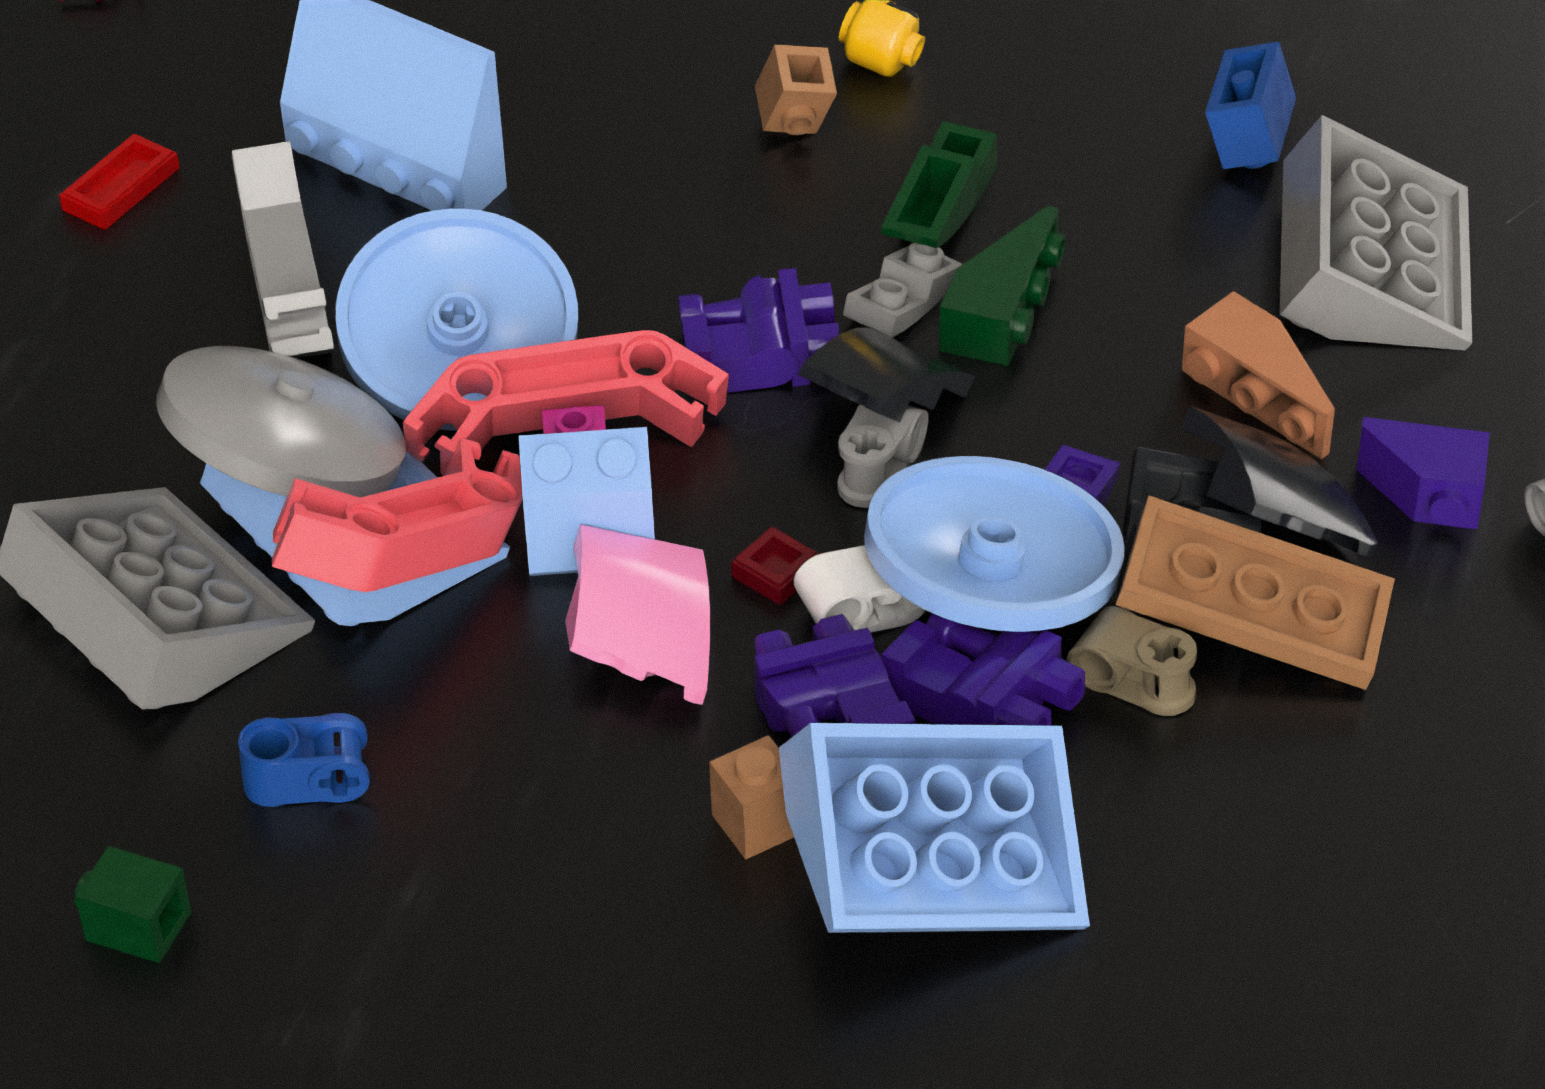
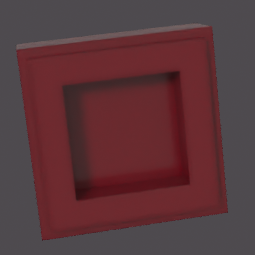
[731,526,820,606]

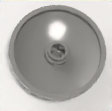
[156,346,406,498]

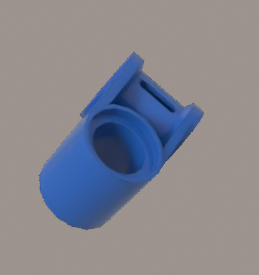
[238,713,370,807]

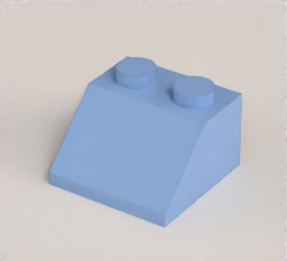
[519,427,655,576]

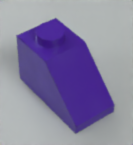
[1356,417,1490,530]

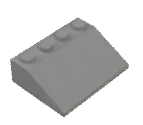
[1279,115,1472,351]
[0,487,315,710]

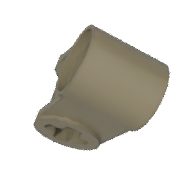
[1067,606,1197,716]

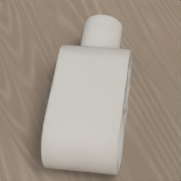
[794,545,926,633]

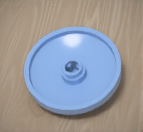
[336,209,578,431]
[864,456,1125,632]

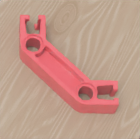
[403,330,729,476]
[272,437,523,592]

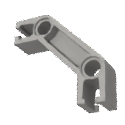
[232,141,334,359]

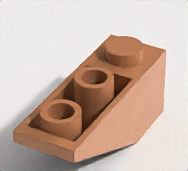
[1182,291,1335,460]

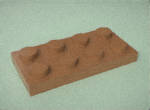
[1116,496,1395,690]

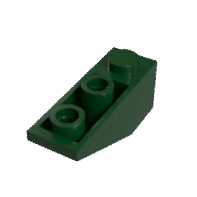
[939,206,1066,366]

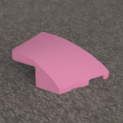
[565,524,710,705]

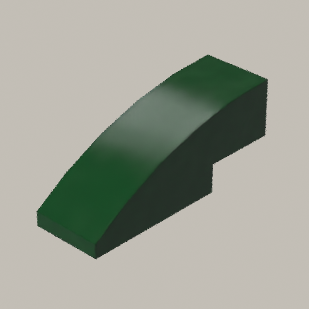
[881,121,998,248]

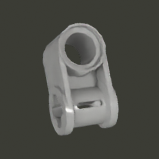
[837,404,928,508]

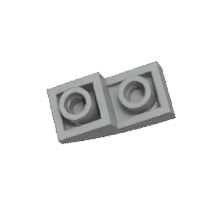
[843,243,963,338]

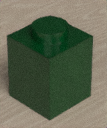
[74,846,192,963]

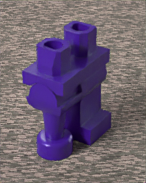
[678,268,840,398]
[881,613,1085,726]
[755,614,915,737]

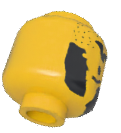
[839,0,925,77]

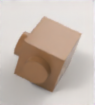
[755,44,837,135]
[709,735,794,860]

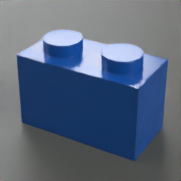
[1205,42,1296,169]

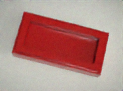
[59,133,180,230]

